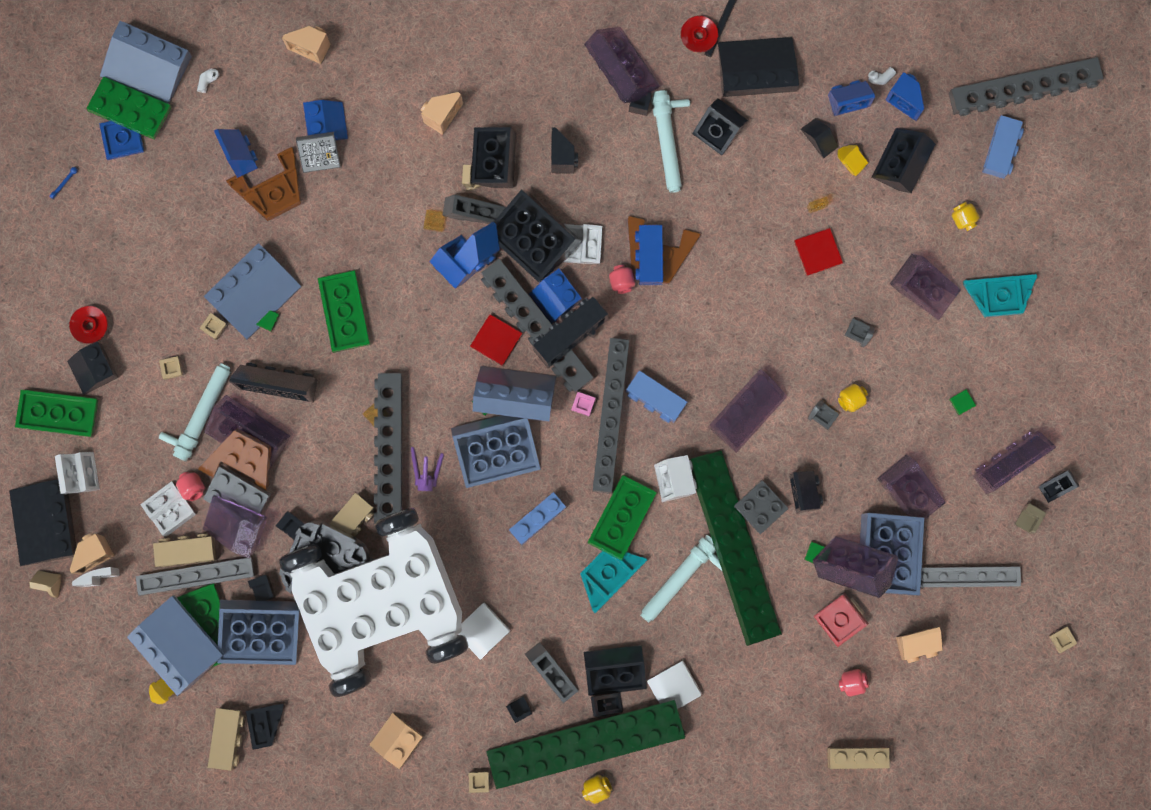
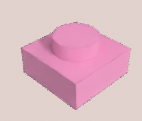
[571,392,596,417]

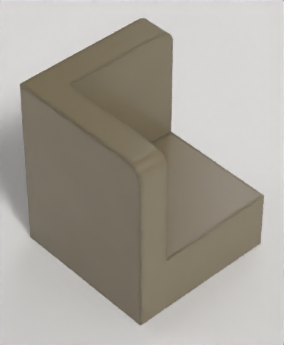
[1015,503,1046,534]

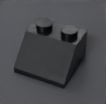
[692,98,748,156]
[551,127,578,174]
[67,341,118,395]
[789,470,823,514]

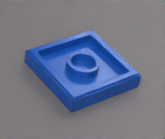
[99,121,144,160]

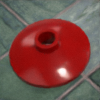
[681,16,718,53]
[69,306,108,344]

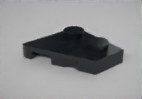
[246,703,284,750]

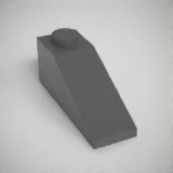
[442,195,505,224]
[525,642,578,703]

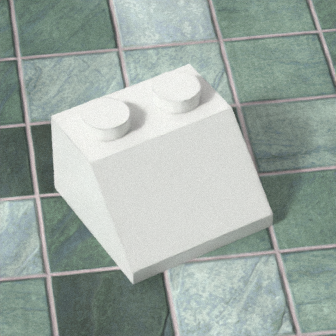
[654,455,697,502]

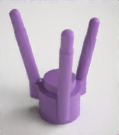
[411,447,444,491]

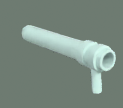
[651,90,690,193]
[159,363,231,462]
[640,535,722,623]

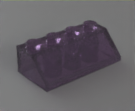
[584,27,660,103]
[708,369,787,453]
[204,395,290,472]
[973,431,1056,495]
[813,536,898,598]

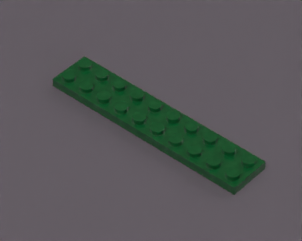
[689,450,782,646]
[486,700,686,790]

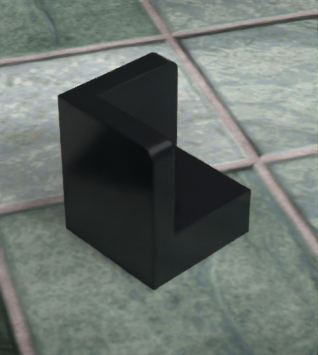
[629,92,652,116]
[275,511,305,540]
[248,575,276,601]
[506,696,533,723]

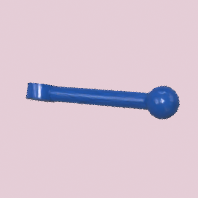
[49,167,78,199]

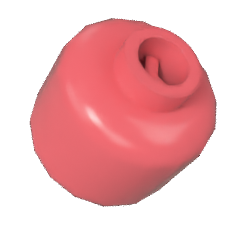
[609,265,636,294]
[176,472,205,501]
[839,669,869,697]

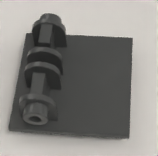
[734,480,788,535]

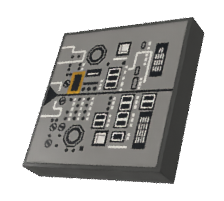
[296,132,341,173]

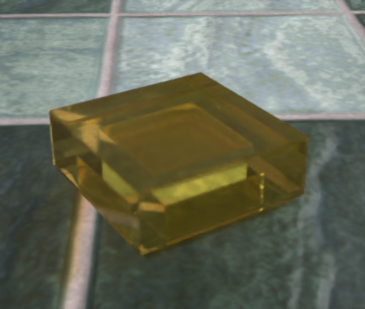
[807,197,829,213]
[423,210,445,232]
[363,404,389,426]

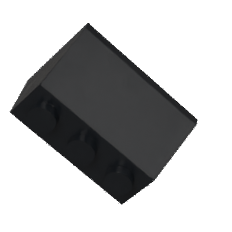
[471,127,516,188]
[872,128,936,193]
[584,645,646,696]

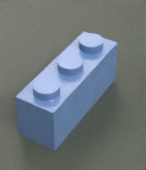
[982,115,1024,179]
[626,371,687,423]
[509,492,566,545]

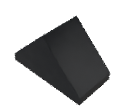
[800,118,838,159]
[1038,469,1079,503]
[590,692,623,717]

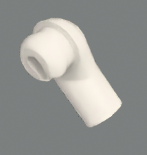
[868,67,896,85]
[197,68,219,93]

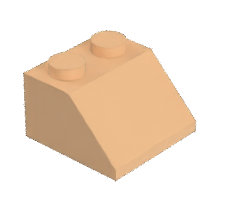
[282,26,331,64]
[421,92,463,135]
[70,533,114,575]
[896,627,942,663]
[370,713,424,769]

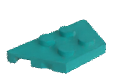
[963,274,1037,318]
[580,551,647,613]

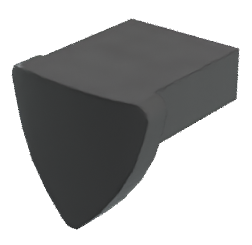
[844,318,875,348]
[808,400,839,430]

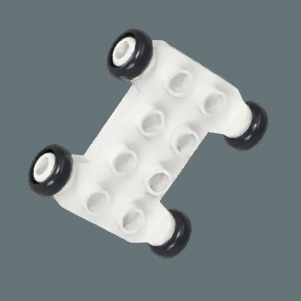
[279,508,469,697]

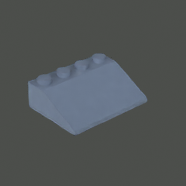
[100,21,192,104]
[204,243,301,340]
[473,366,556,421]
[451,415,541,488]
[857,513,924,596]
[127,595,224,696]
[217,600,299,665]

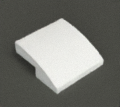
[563,224,602,264]
[55,452,100,494]
[140,481,196,537]
[72,567,119,587]
[458,603,511,659]
[647,661,703,709]

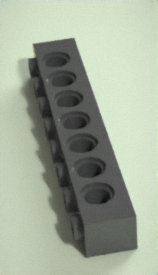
[948,57,1104,116]
[481,259,593,394]
[592,338,629,494]
[374,373,402,524]

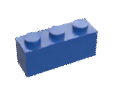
[635,225,663,285]

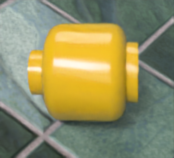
[951,202,980,231]
[838,384,868,412]
[582,775,612,804]

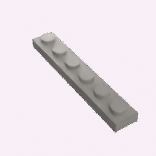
[136,557,255,596]
[920,567,1021,588]

